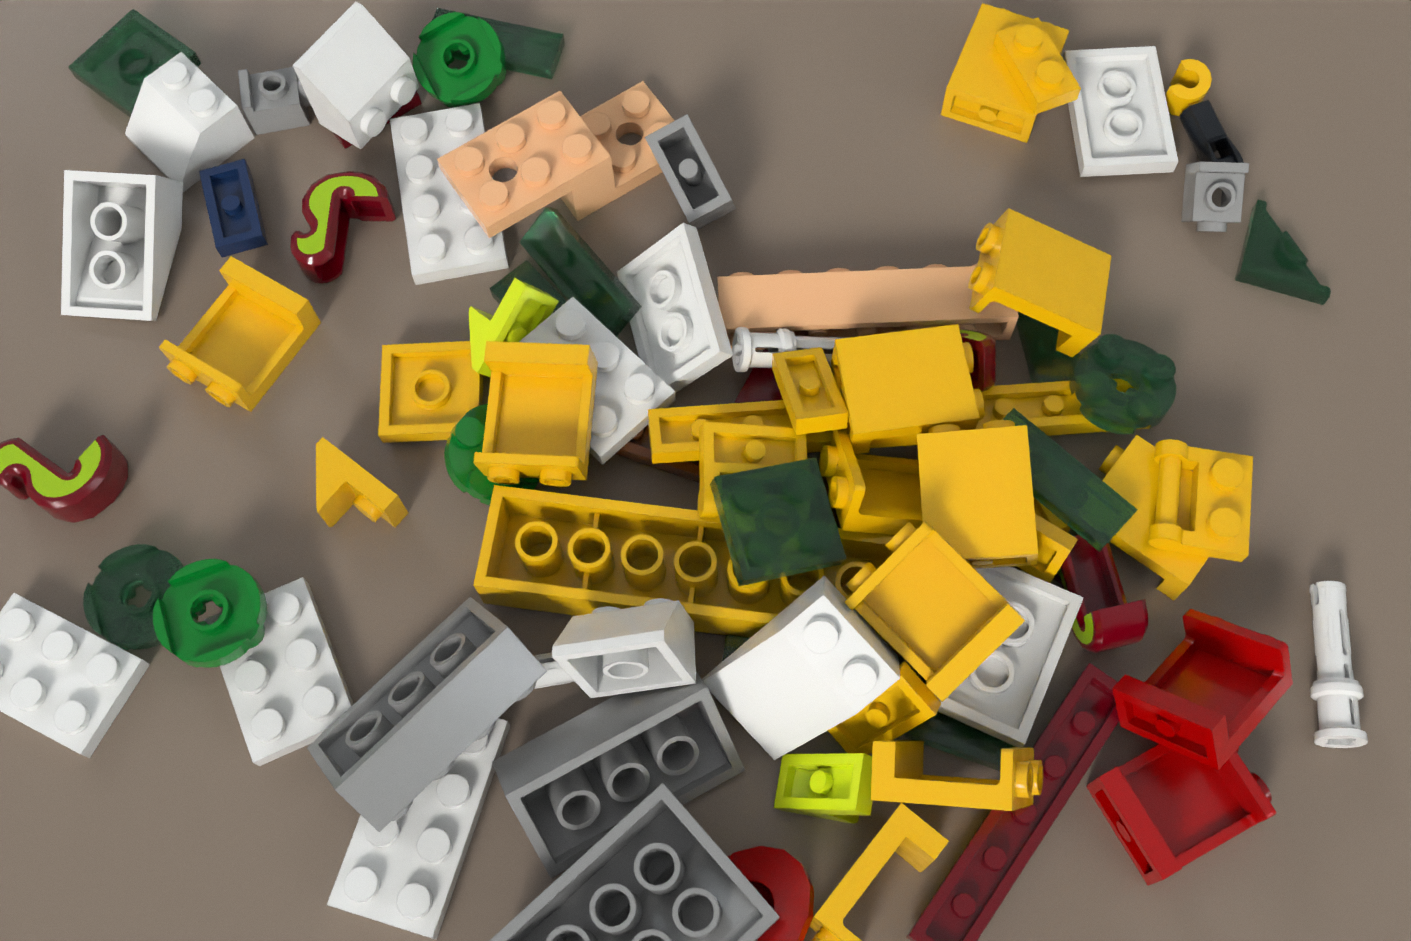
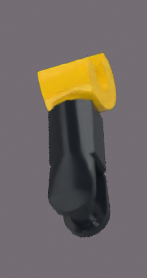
[1165,59,1244,163]

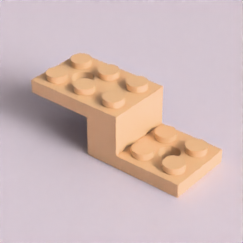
[437,81,675,238]

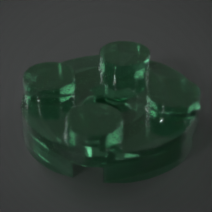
[1069,334,1176,434]
[83,544,186,650]

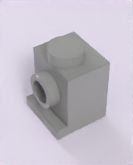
[238,67,311,135]
[1181,162,1249,232]

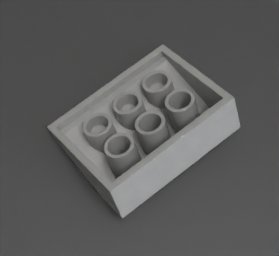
[489,783,780,941]

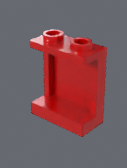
[1112,609,1293,770]
[1086,744,1276,886]

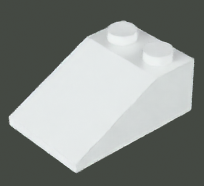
[61,170,183,321]
[702,576,900,760]

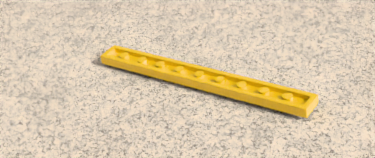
[648,375,1158,464]

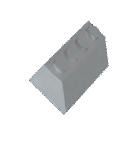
[307,597,547,832]
[492,672,745,878]

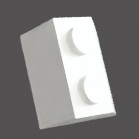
[293,1,420,149]
[125,52,254,192]
[552,598,696,698]

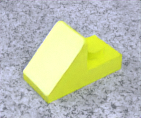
[468,278,559,378]
[774,753,873,824]

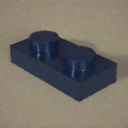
[199,159,268,258]

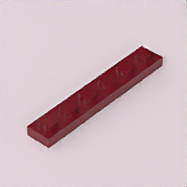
[906,663,1119,941]

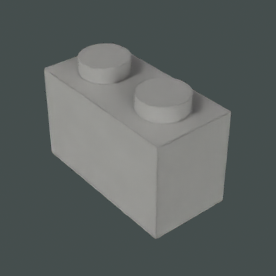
[645,114,736,230]

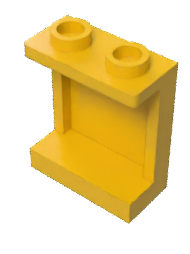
[940,3,1069,143]
[968,208,1112,358]
[159,256,321,412]
[831,324,984,454]
[473,341,598,487]
[917,420,1038,569]
[819,429,923,535]
[1071,434,1209,601]
[844,521,1025,702]
[871,740,1043,811]
[809,803,949,941]

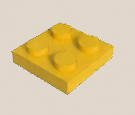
[378,341,483,443]

